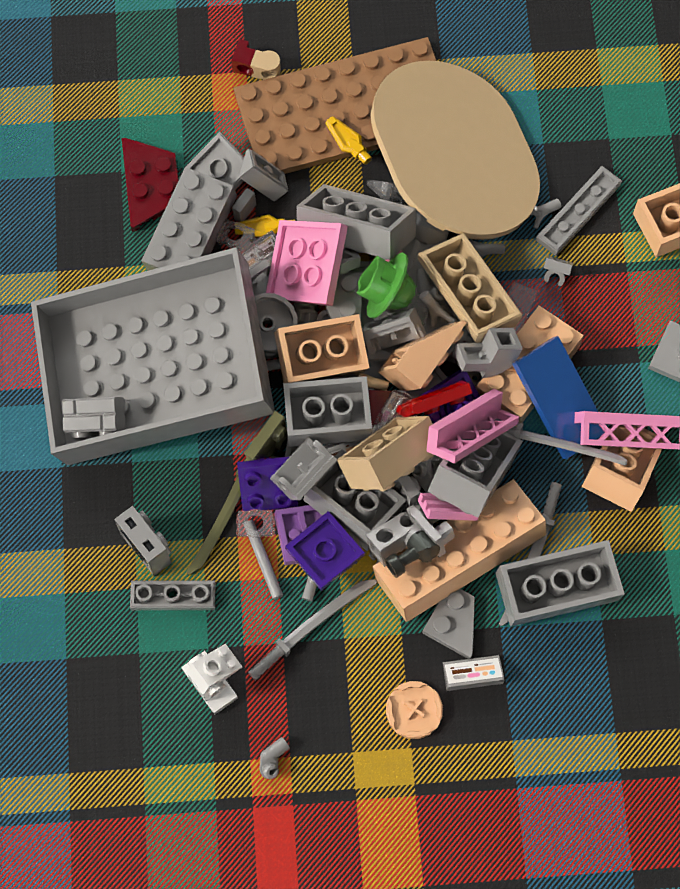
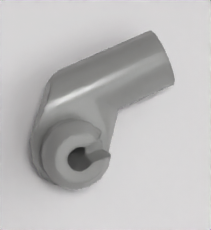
[417,268,444,303]
[259,737,290,779]

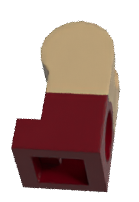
[231,39,281,80]

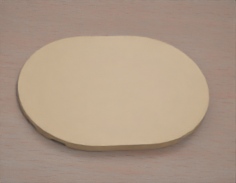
[371,61,540,240]

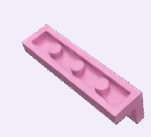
[427,389,519,463]
[574,411,680,450]

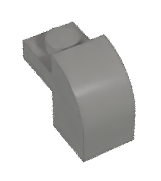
[453,328,523,378]

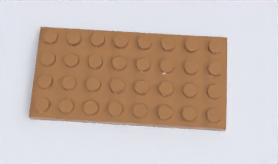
[233,37,436,174]

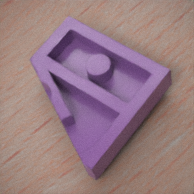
[274,505,322,565]

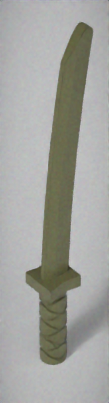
[186,437,255,575]

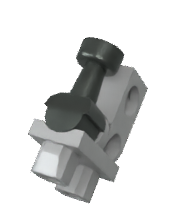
[366,505,455,578]

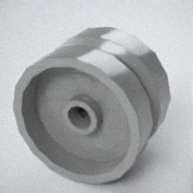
[254,293,297,359]

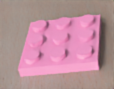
[266,220,348,306]

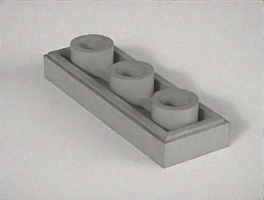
[130,581,216,610]

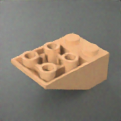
[378,320,467,392]

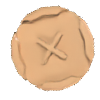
[386,681,443,739]

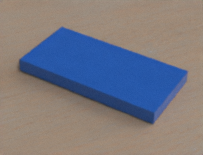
[512,336,605,459]

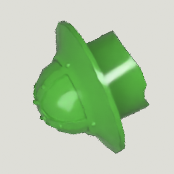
[356,252,417,319]

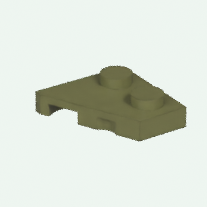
[244,411,288,461]

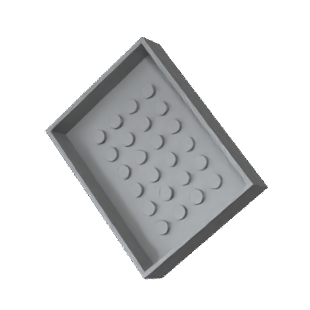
[31,247,275,465]

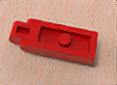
[396,380,472,417]

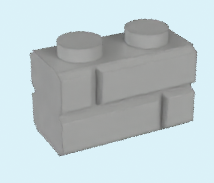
[62,397,126,438]

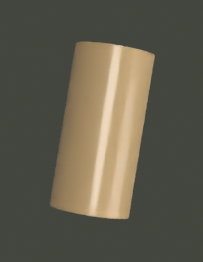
[418,233,522,343]

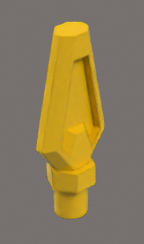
[325,116,372,165]
[235,214,295,238]

